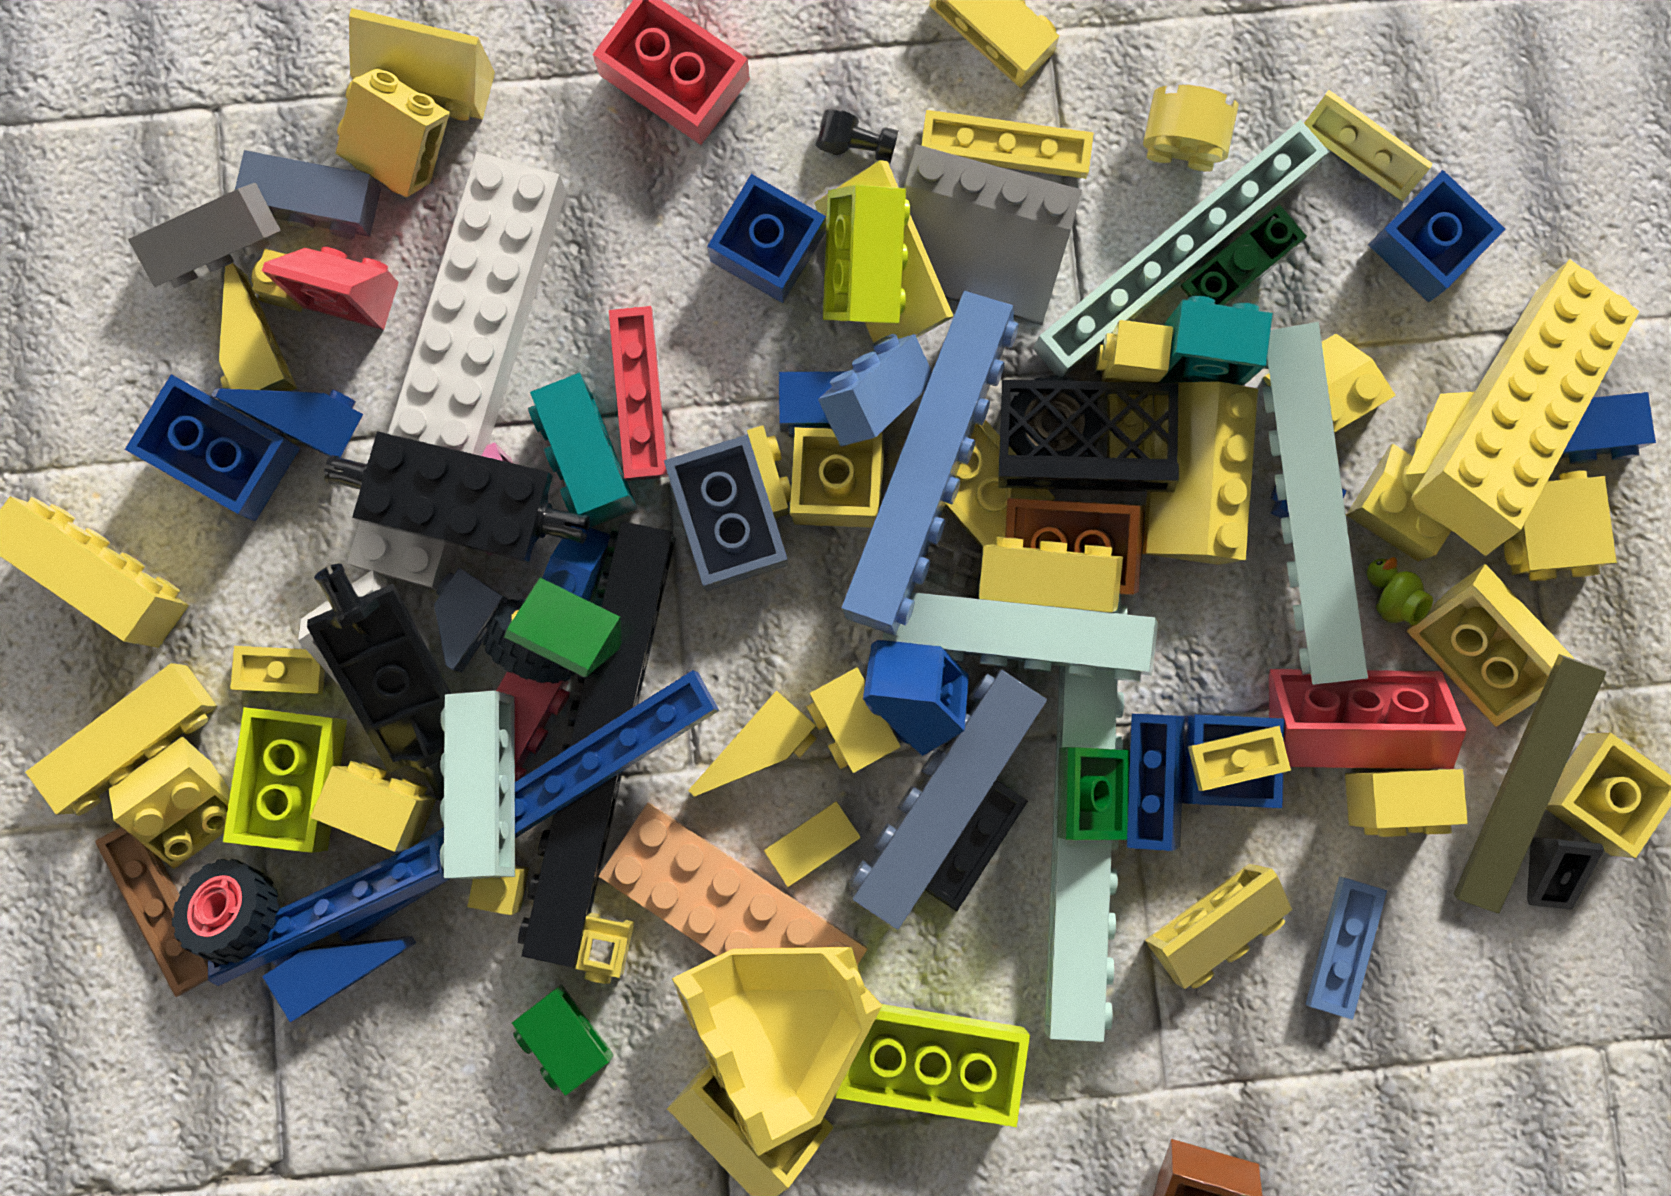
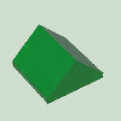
[504,578,622,677]
[1057,747,1129,840]

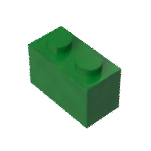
[512,984,614,1096]

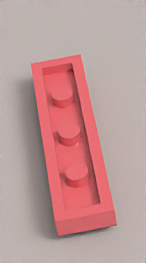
[609,306,669,481]

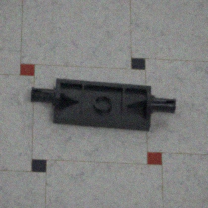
[324,431,590,562]
[307,563,452,801]

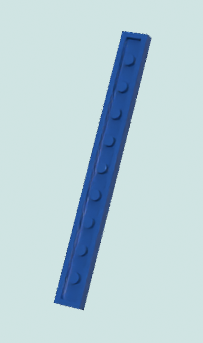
[338,670,720,942]

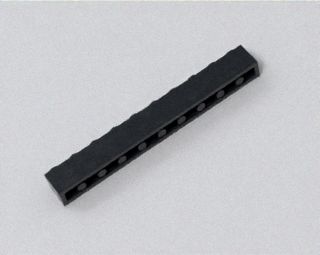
[518,521,676,968]

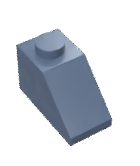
[434,568,509,672]

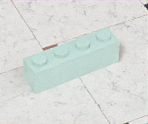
[440,690,515,879]

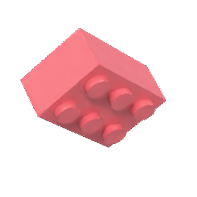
[592,0,750,145]

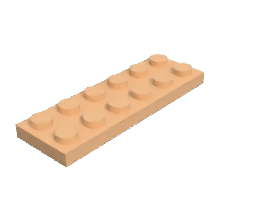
[598,802,868,965]

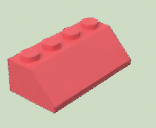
[1269,669,1466,769]

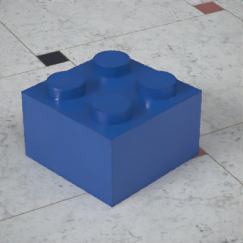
[1368,170,1506,303]
[707,173,826,303]
[1182,714,1284,808]

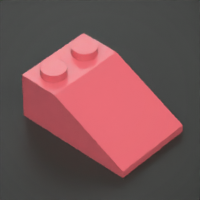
[262,247,399,330]

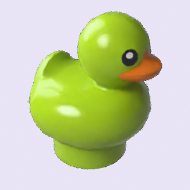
[1367,557,1433,625]

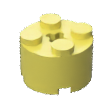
[1143,85,1239,172]

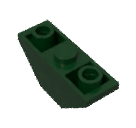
[1180,204,1307,306]

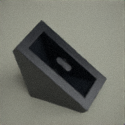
[1527,837,1604,910]

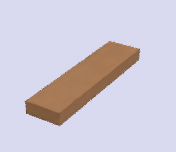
[95,827,208,997]

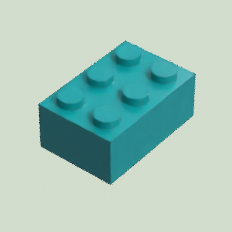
[1159,296,1273,386]
[528,372,638,528]

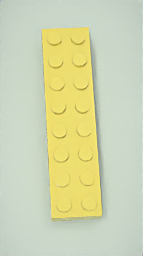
[1410,259,1639,556]

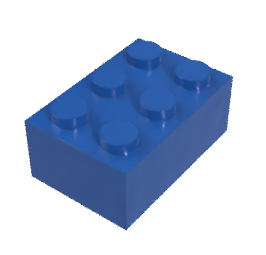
[124,374,300,522]

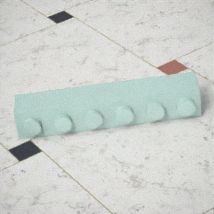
[883,592,1158,682]

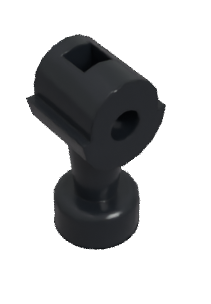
[815,110,899,164]

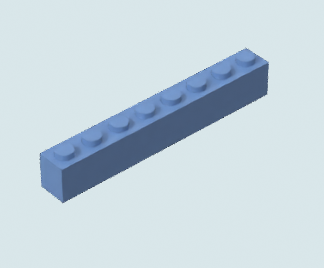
[841,291,1019,636]

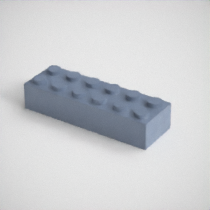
[849,670,1047,930]

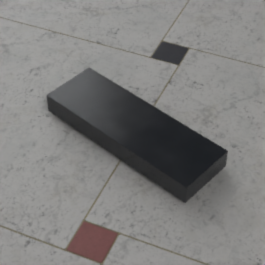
[925,780,1028,912]

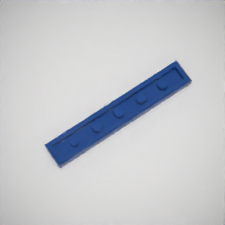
[208,835,449,986]

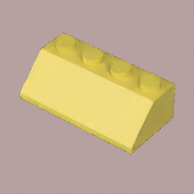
[1142,382,1258,565]

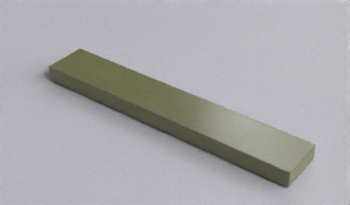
[1453,654,1607,914]

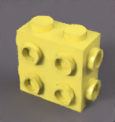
[335,68,450,198]
[1504,471,1617,581]

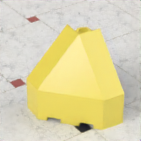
[672,947,883,1156]

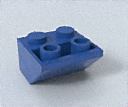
[863,640,969,756]

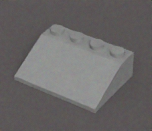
[904,144,1082,325]

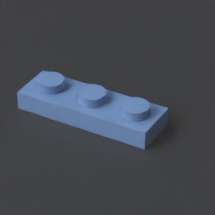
[1305,876,1387,1020]

